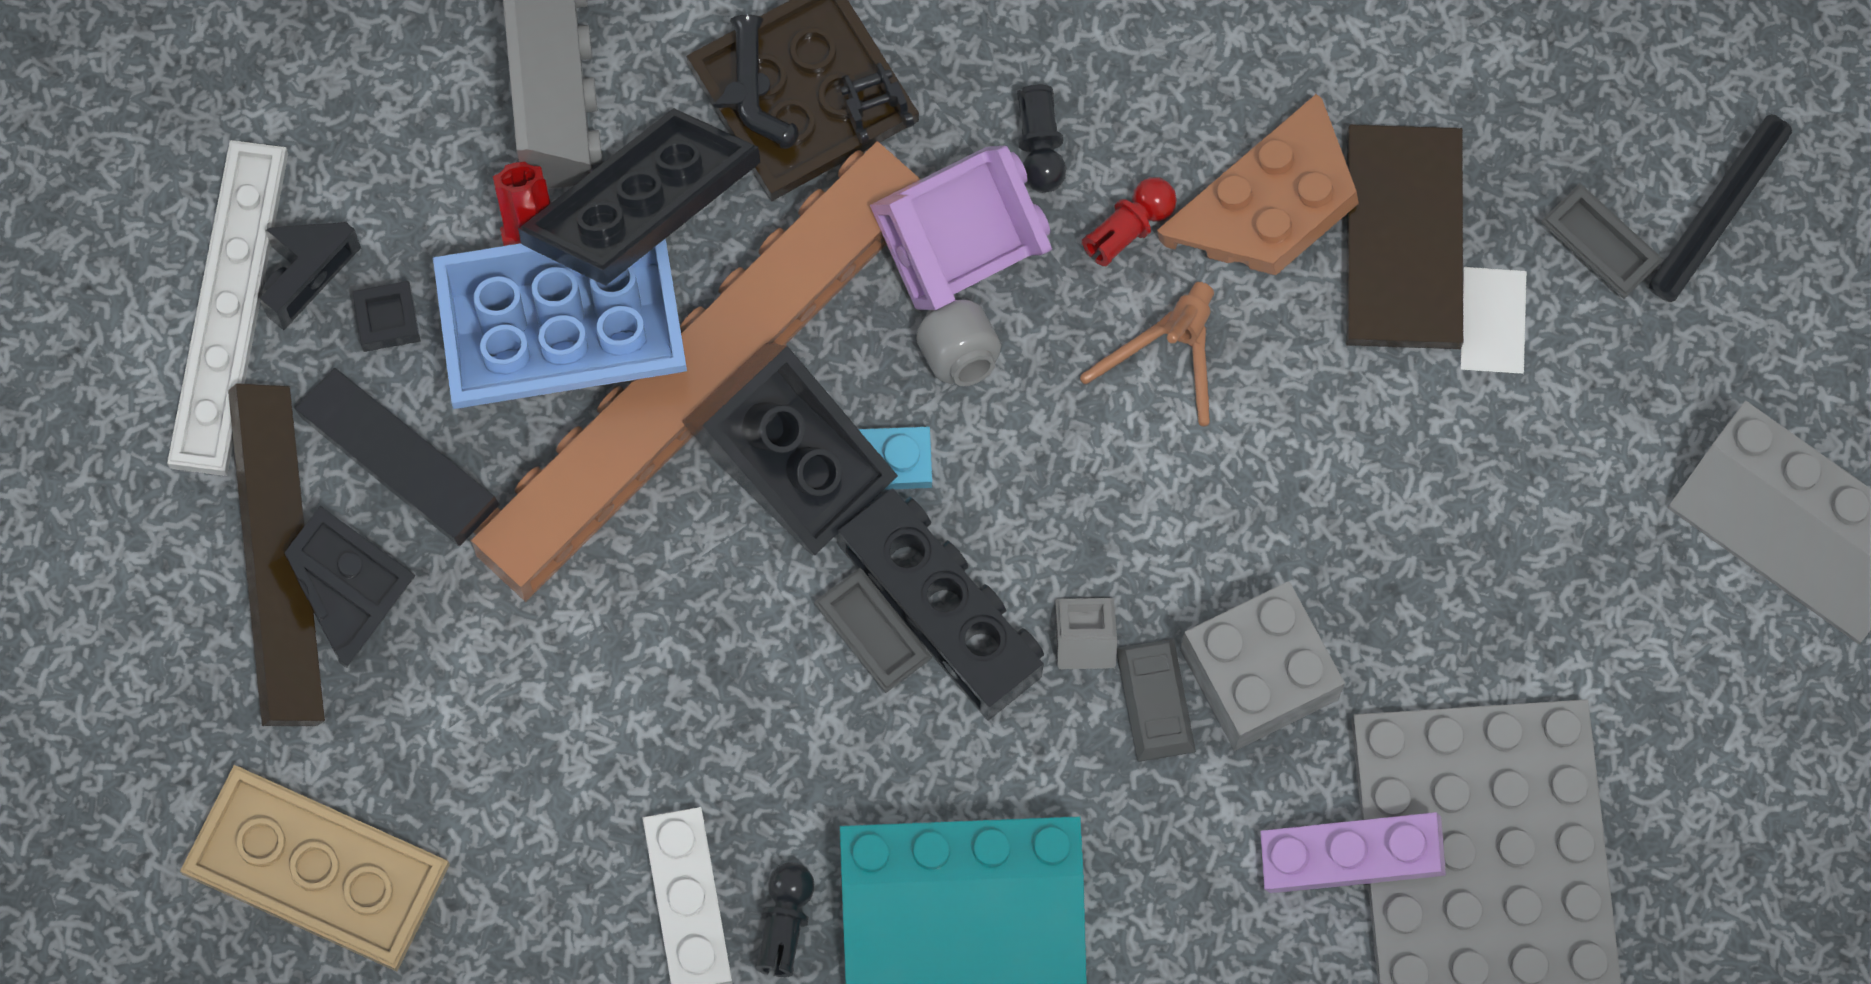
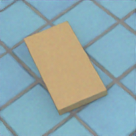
[180,765,450,972]

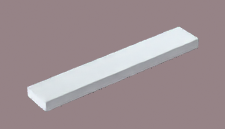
[167,140,288,476]

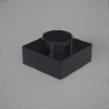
[352,281,421,352]

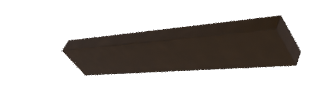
[228,384,325,726]

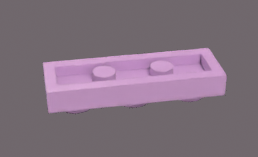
[1261,812,1446,893]

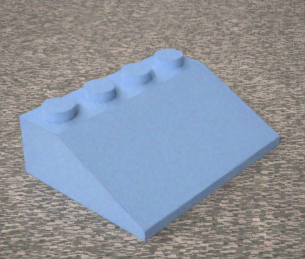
[433,238,687,409]

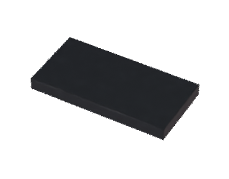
[518,108,761,286]

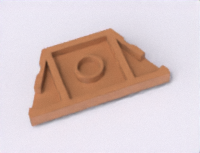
[1157,94,1359,275]

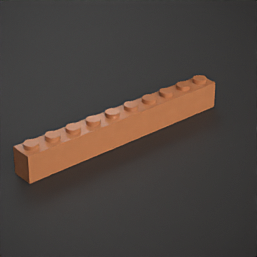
[471,141,921,602]

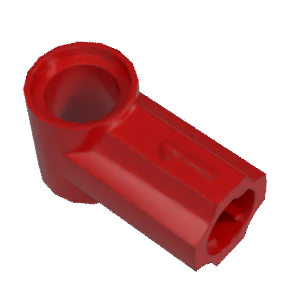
[493,161,551,246]

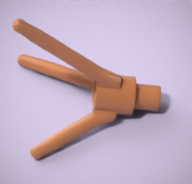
[1080,282,1214,427]

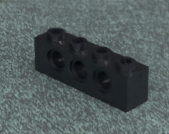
[838,488,1044,721]

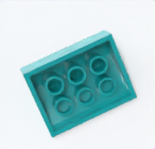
[840,816,1087,984]

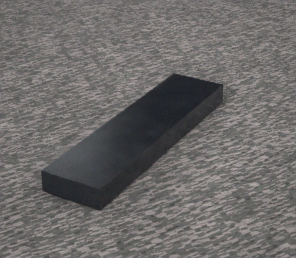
[295,368,500,547]

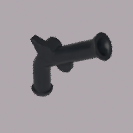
[713,15,799,149]

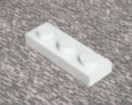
[642,807,732,984]

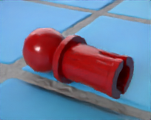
[1082,177,1177,267]

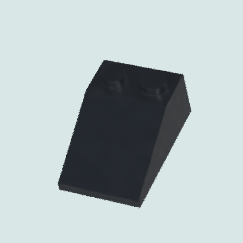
[683,343,898,555]

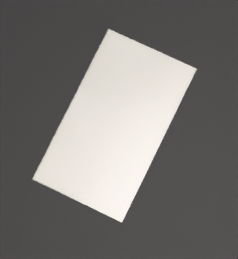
[1461,267,1527,374]

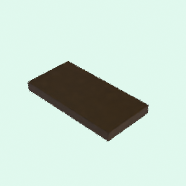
[1346,124,1464,349]

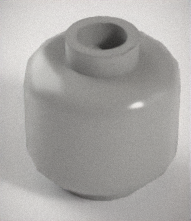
[916,300,1001,386]

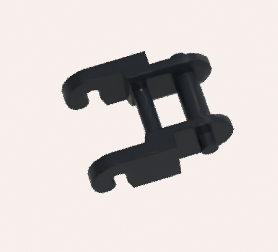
[840,62,914,145]

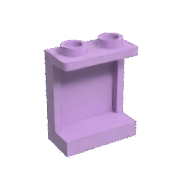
[870,146,1052,310]

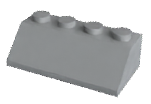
[503,0,603,189]
[1668,400,1871,645]

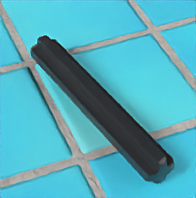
[1649,114,1792,302]

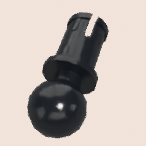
[1017,84,1067,193]
[755,862,814,978]

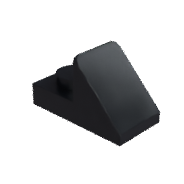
[259,222,361,330]

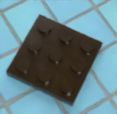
[686,0,919,201]

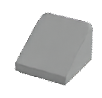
[1055,598,1117,669]

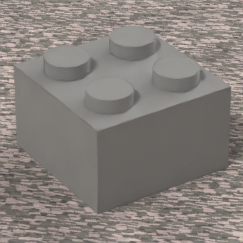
[1180,581,1345,751]

